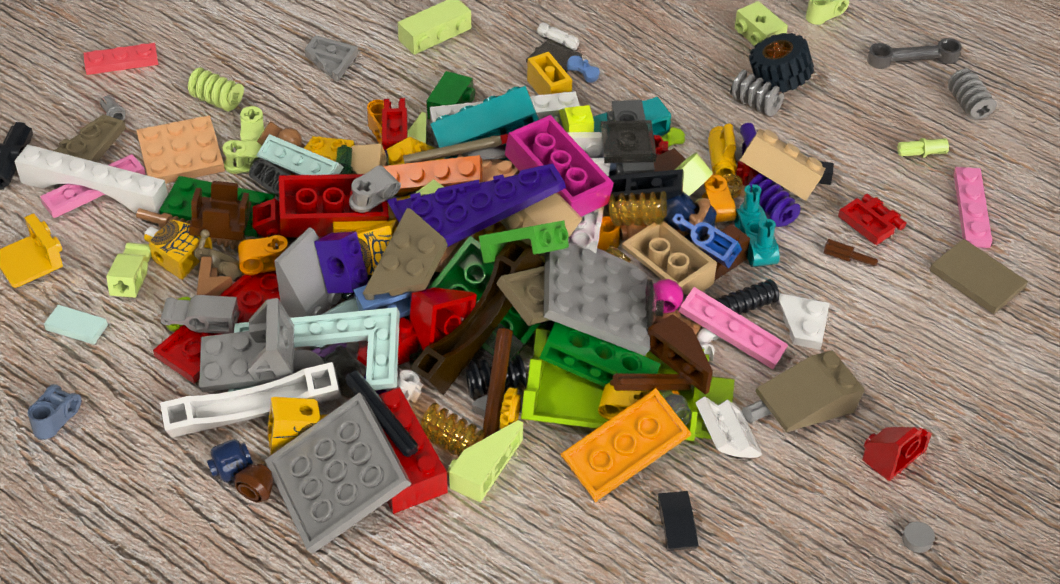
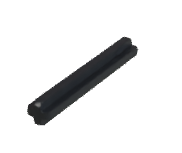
[346,370,418,457]

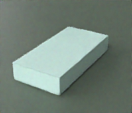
[44,305,108,345]

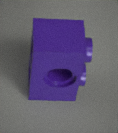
[314,231,369,293]

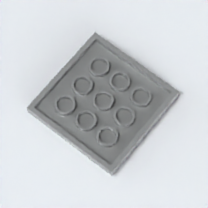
[544,242,650,356]
[265,392,412,554]

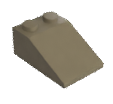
[755,350,865,432]

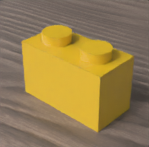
[527,51,572,95]

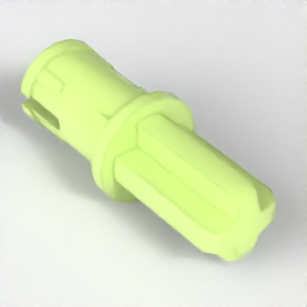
[897,138,949,158]

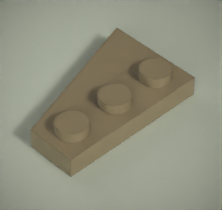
[54,115,126,162]

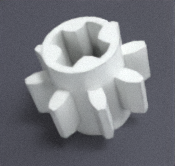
[386,370,423,403]

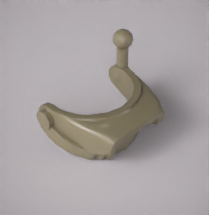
[194,229,244,282]

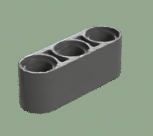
[249,158,288,197]

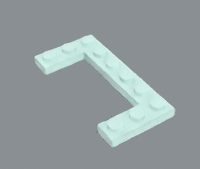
[228,307,400,392]

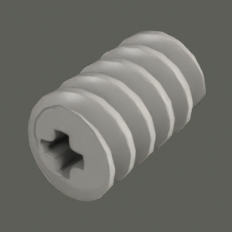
[948,68,997,120]
[730,69,784,116]

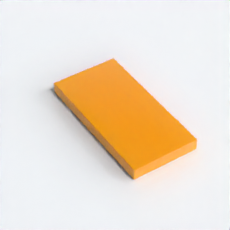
[561,388,691,502]

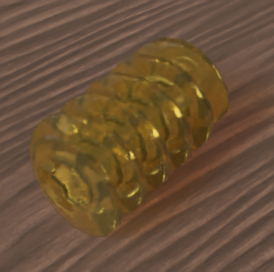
[609,191,667,227]
[420,403,485,457]

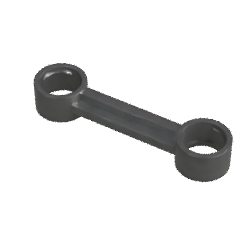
[867,38,962,69]

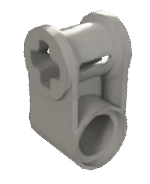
[349,165,401,213]

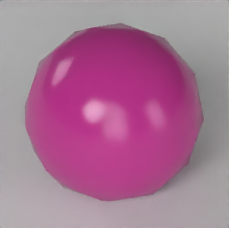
[649,279,684,313]

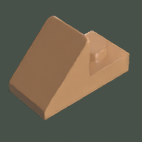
[197,257,233,296]

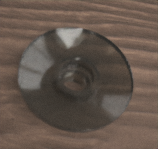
[645,279,664,332]

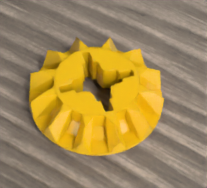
[499,387,521,429]

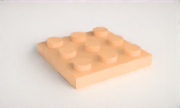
[136,115,225,183]

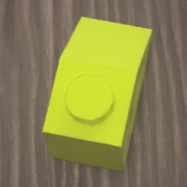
[559,105,594,132]

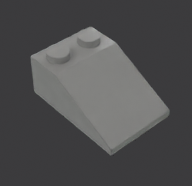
[274,227,342,318]

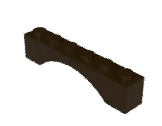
[410,240,545,395]

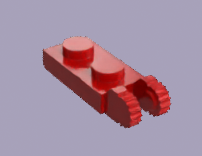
[382,98,408,150]

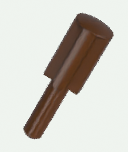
[824,239,878,266]

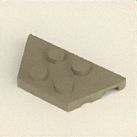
[363,208,448,300]

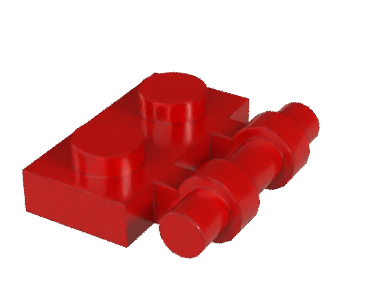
[838,193,907,245]

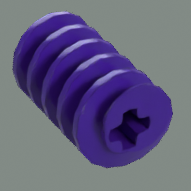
[749,173,801,227]

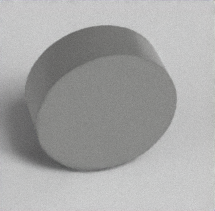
[902,522,935,553]

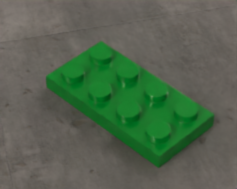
[159,176,275,238]

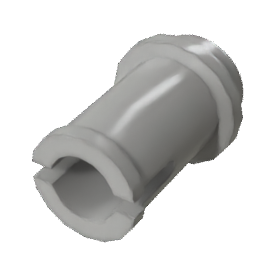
[100,95,126,120]

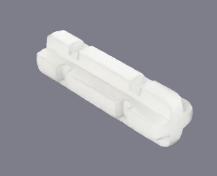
[537,22,580,51]

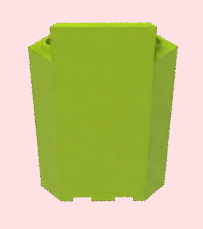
[521,327,735,441]

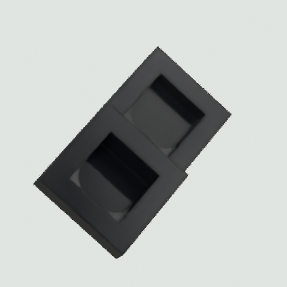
[658,491,698,551]

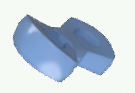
[567,56,600,83]

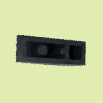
[607,169,684,216]

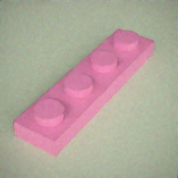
[40,154,146,218]
[953,167,992,248]
[678,287,788,370]

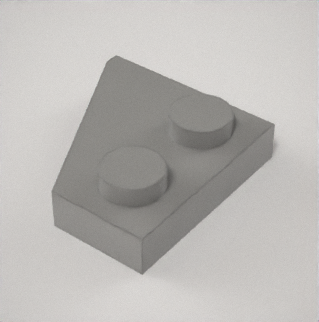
[305,35,358,81]

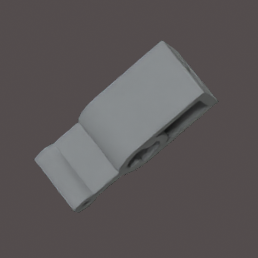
[160,295,239,334]

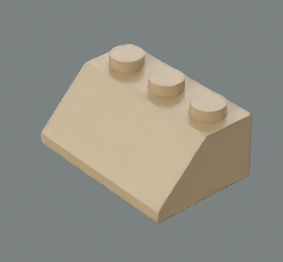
[740,128,826,201]
[500,192,583,258]
[622,218,717,295]

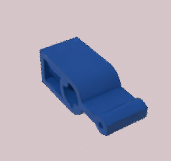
[673,213,742,269]

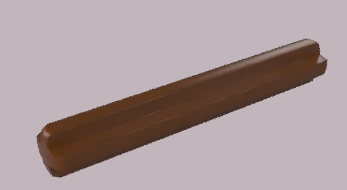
[482,328,513,439]
[610,373,692,391]

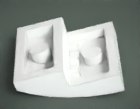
[695,397,762,458]

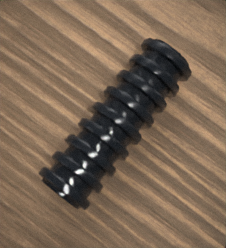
[714,279,779,315]

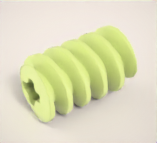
[188,67,244,112]

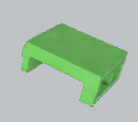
[479,220,569,263]

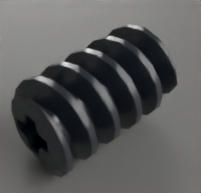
[466,355,527,398]

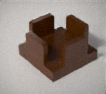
[189,181,251,241]

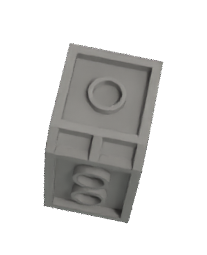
[199,298,294,392]

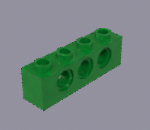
[539,322,660,397]

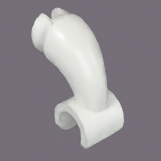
[697,328,719,361]

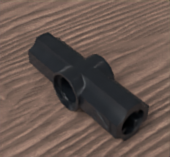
[0,122,33,190]

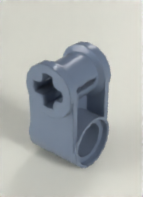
[28,384,82,440]

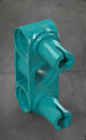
[734,185,780,267]

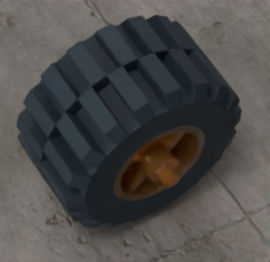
[749,33,814,93]

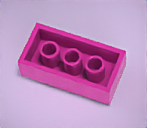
[505,115,614,217]

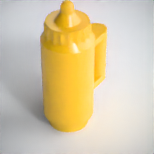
[708,123,737,181]

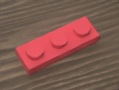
[84,43,159,75]

